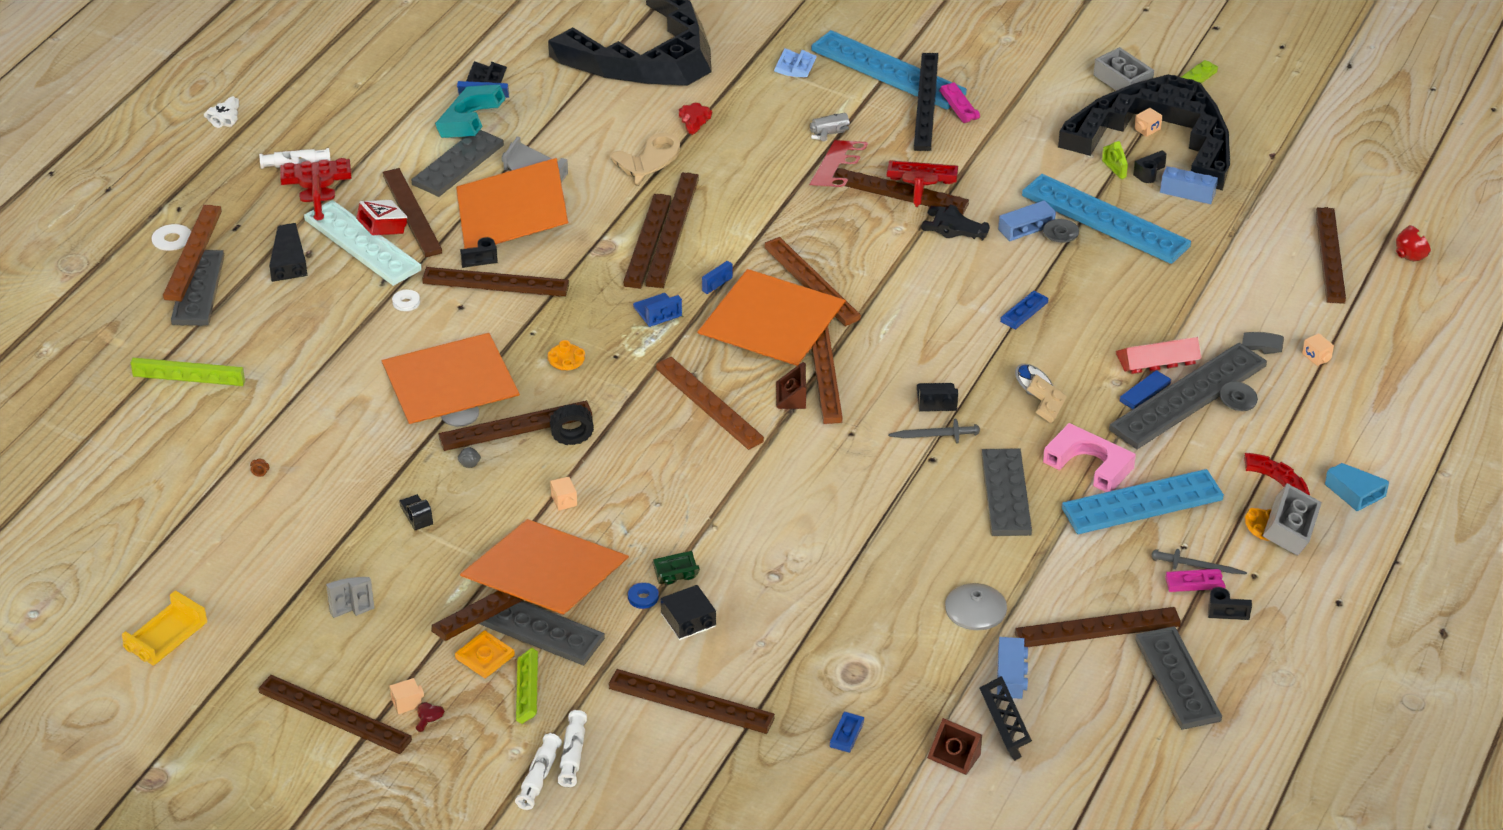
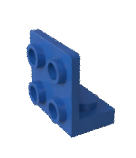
[633,293,682,327]

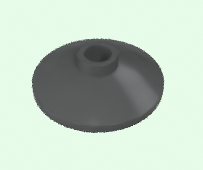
[1043,219,1079,243]
[1220,382,1258,411]

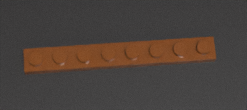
[163,205,222,302]
[765,237,861,326]
[812,326,843,424]
[656,357,764,450]

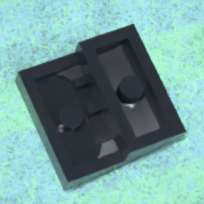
[466,61,507,83]

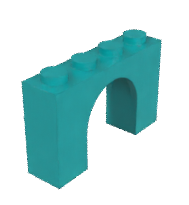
[435,85,506,138]

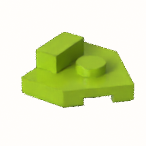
[1102,141,1128,179]

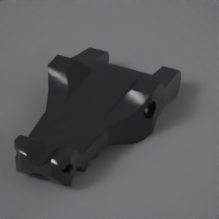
[921,204,990,241]

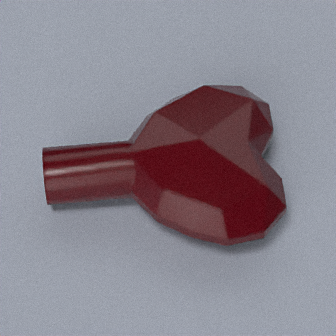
[416,702,445,732]

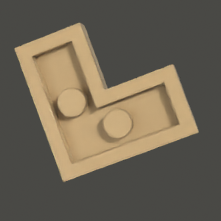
[1027,374,1067,423]

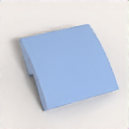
[774,48,817,77]

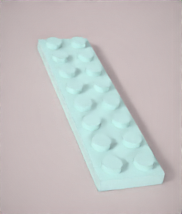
[304,200,422,286]

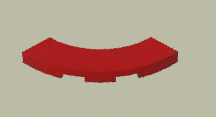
[1244,453,1310,495]

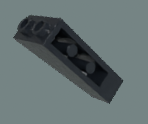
[269,223,308,282]

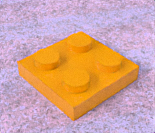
[455,630,515,679]

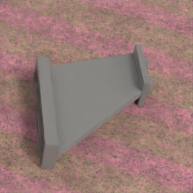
[502,137,568,183]

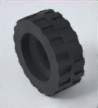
[550,404,594,445]

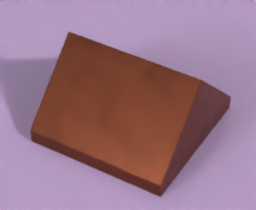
[776,362,806,409]
[927,718,982,775]

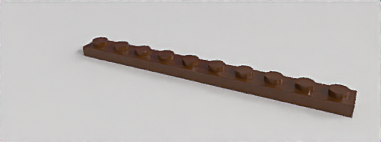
[646,172,699,289]

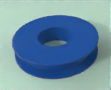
[628,583,659,609]

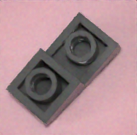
[1242,332,1284,354]

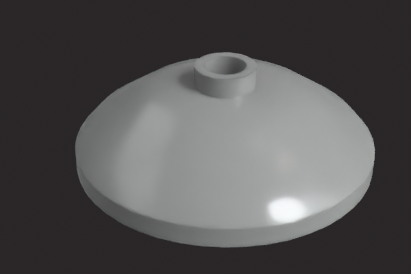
[945,583,1007,630]

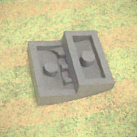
[326,577,374,618]

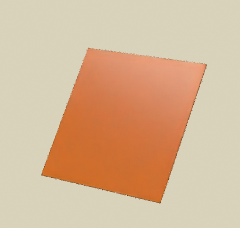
[456,158,568,249]
[697,269,846,366]
[381,333,520,424]
[460,519,629,615]

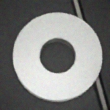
[392,290,420,311]

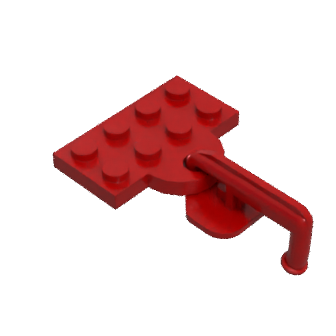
[280,158,352,220]
[887,160,959,207]

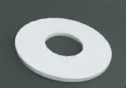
[152,224,191,251]

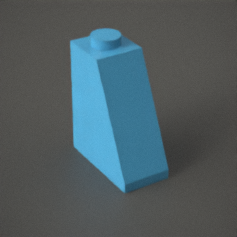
[1325,463,1389,511]

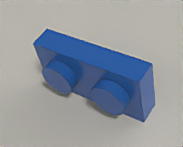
[702,261,733,294]
[830,712,864,753]

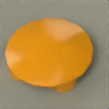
[548,340,585,370]
[1245,508,1272,541]

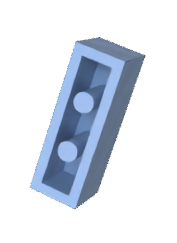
[1160,166,1218,204]
[998,200,1056,241]
[997,637,1028,699]

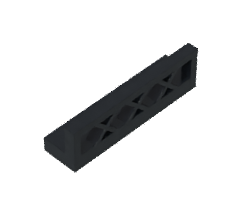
[979,676,1032,761]

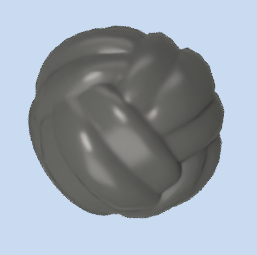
[458,447,481,468]

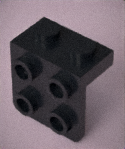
[916,383,958,412]

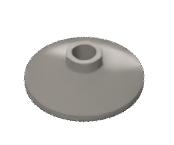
[441,407,479,427]

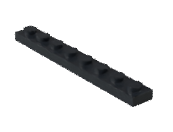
[914,53,939,151]

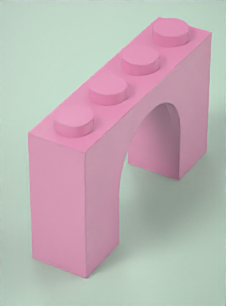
[1043,423,1136,492]

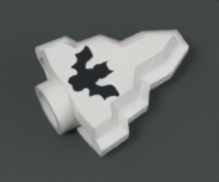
[204,96,239,128]

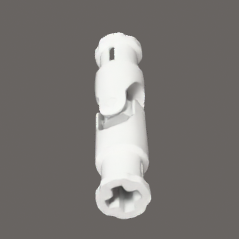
[259,148,331,169]
[558,710,587,787]
[515,733,562,810]

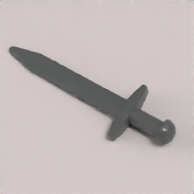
[888,419,980,444]
[1151,549,1247,574]

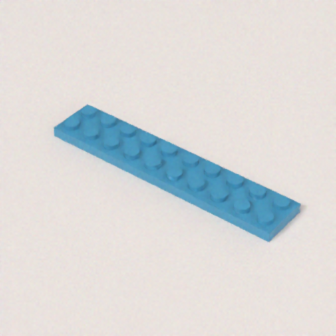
[811,30,967,110]
[1022,174,1191,264]

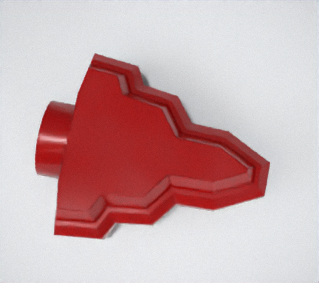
[679,103,713,135]

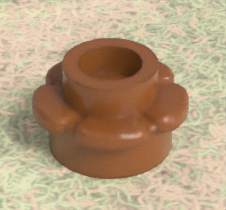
[250,458,270,477]

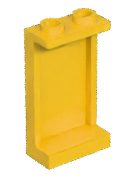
[122,590,207,666]

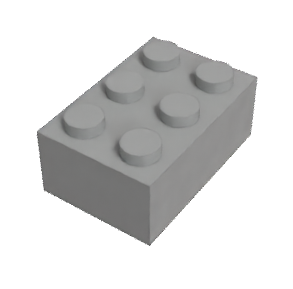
[1094,47,1154,91]
[1263,483,1322,556]

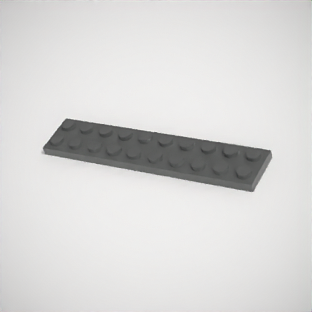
[1109,343,1267,449]

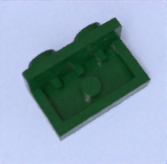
[652,551,700,585]

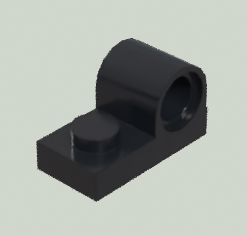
[1133,150,1167,183]
[460,237,498,268]
[399,494,433,530]
[1208,587,1252,620]

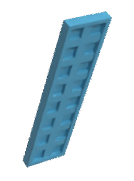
[1062,469,1224,535]

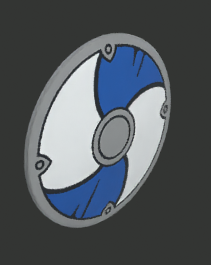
[1015,364,1053,397]

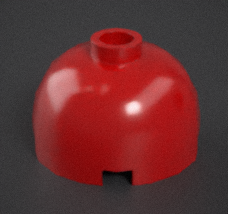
[1396,225,1431,262]

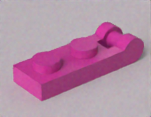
[939,82,980,123]
[1165,569,1226,592]

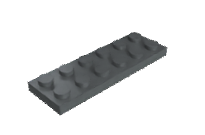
[411,130,504,197]
[171,250,225,326]
[981,448,1032,536]
[479,601,605,666]
[1135,626,1222,730]

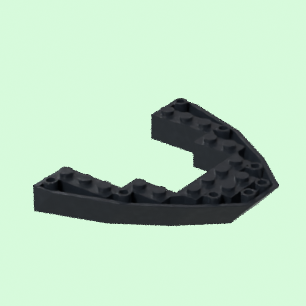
[548,0,712,86]
[1058,74,1230,191]

